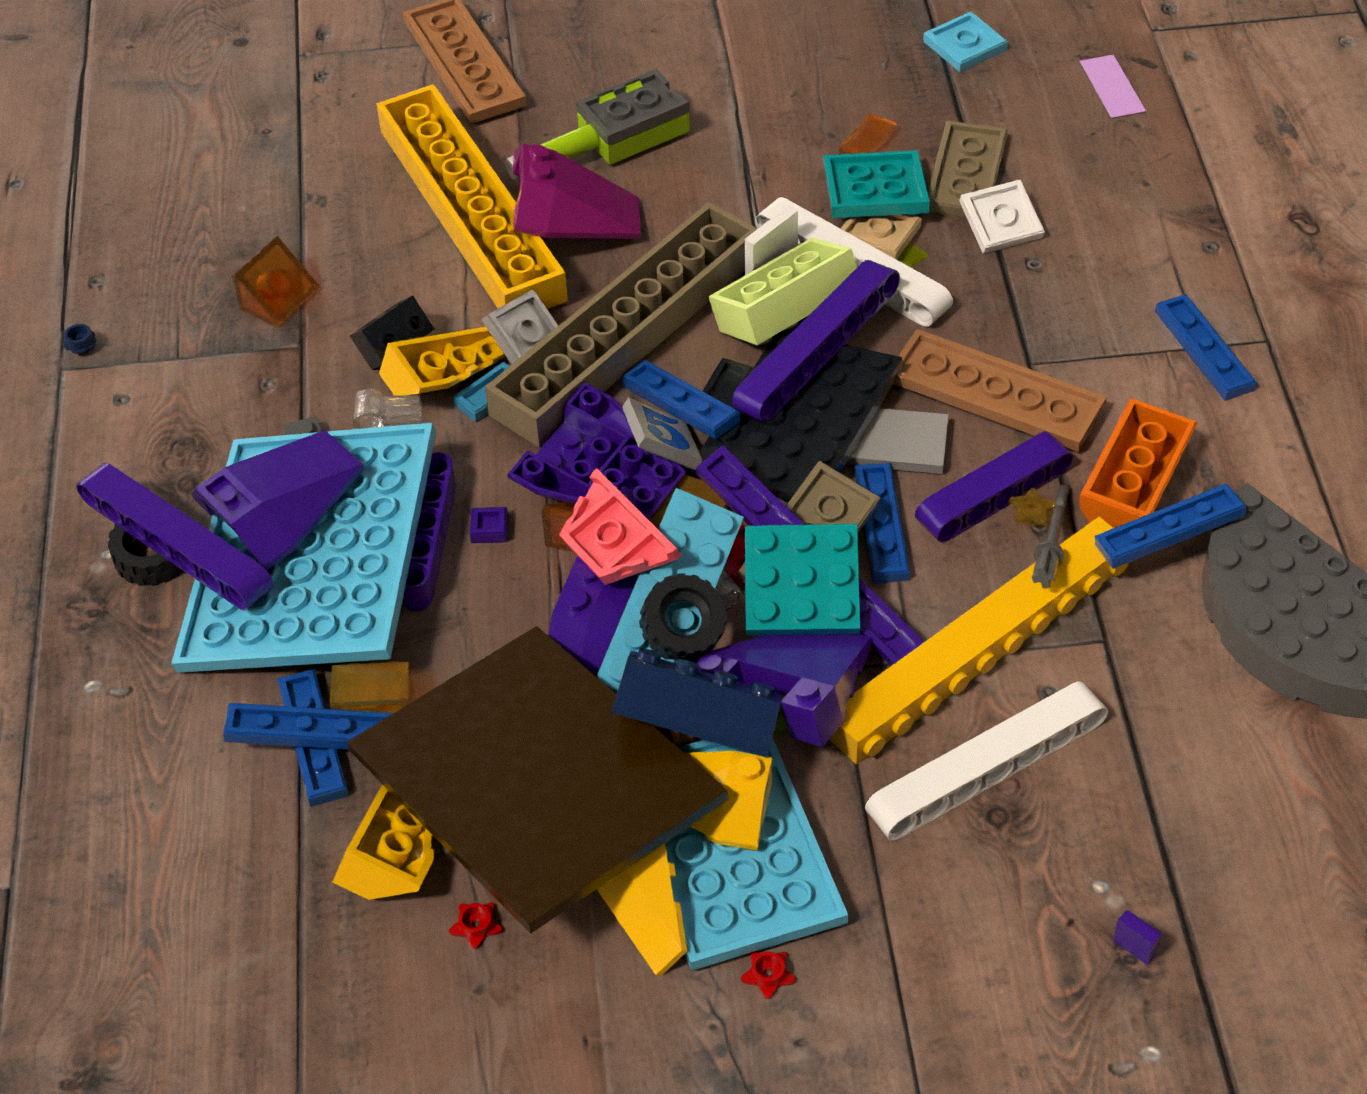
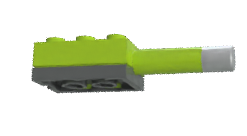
[506,69,690,181]

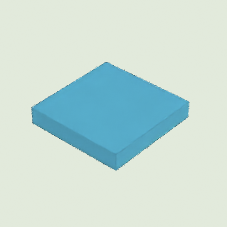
[923,12,1008,72]

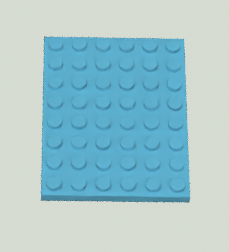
[171,422,437,673]

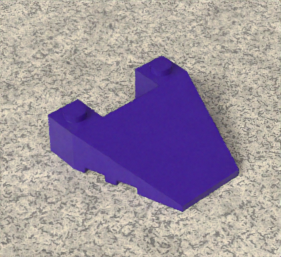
[697,634,872,747]

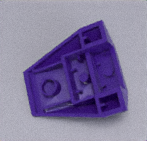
[548,556,701,676]

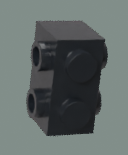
[349,295,435,370]

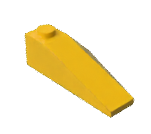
[379,327,506,396]
[685,751,772,851]
[332,785,434,900]
[597,840,687,976]

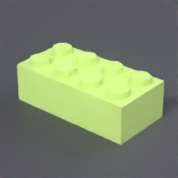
[708,237,857,345]

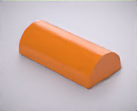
[1079,398,1198,528]

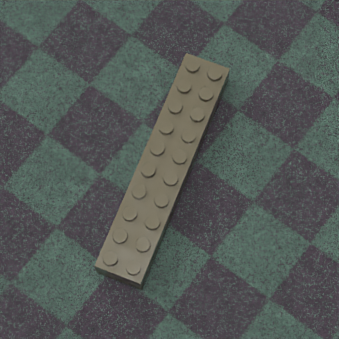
[485,202,758,448]

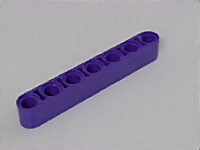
[732,260,900,422]
[76,463,274,611]

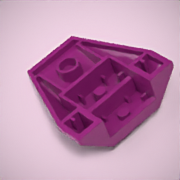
[513,143,641,239]

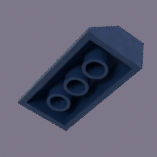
[611,648,782,758]

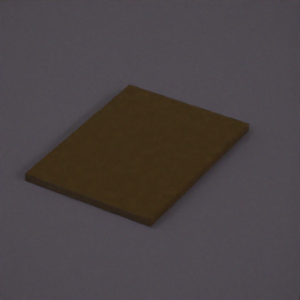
[347,626,729,934]

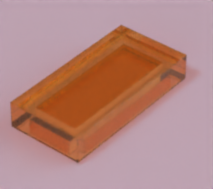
[839,113,897,154]

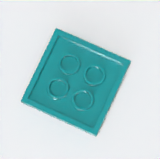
[823,150,930,219]
[745,524,860,636]

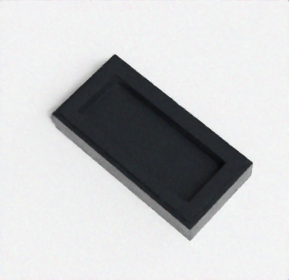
[702,357,753,406]

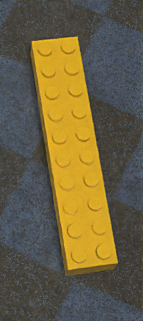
[376,84,568,309]

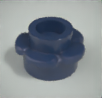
[63,324,97,354]

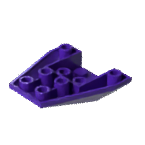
[508,382,686,521]
[191,430,365,570]

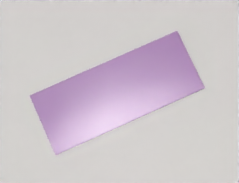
[1079,55,1146,118]

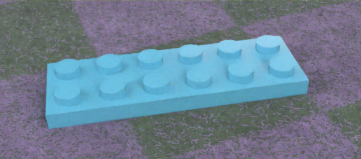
[596,488,744,695]

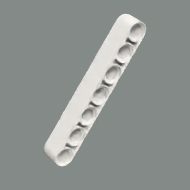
[755,197,953,327]
[865,681,1108,841]

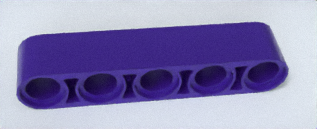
[915,431,1074,542]
[402,452,456,611]

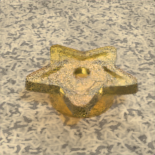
[1008,488,1055,526]

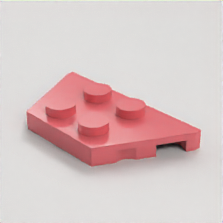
[559,468,681,585]

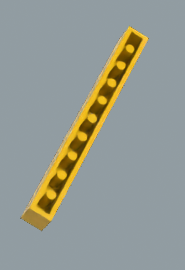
[829,517,1129,765]

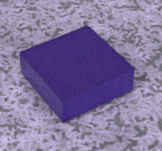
[470,507,508,544]
[1113,910,1161,965]

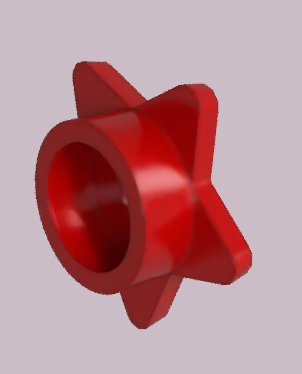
[449,902,502,949]
[741,951,795,999]

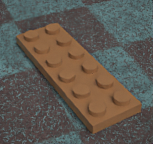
[403,0,527,124]
[894,329,1107,452]

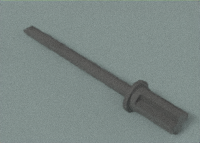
[1032,484,1070,588]

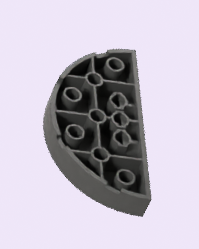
[1202,483,1367,719]

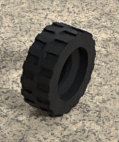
[108,524,183,586]
[639,573,728,662]

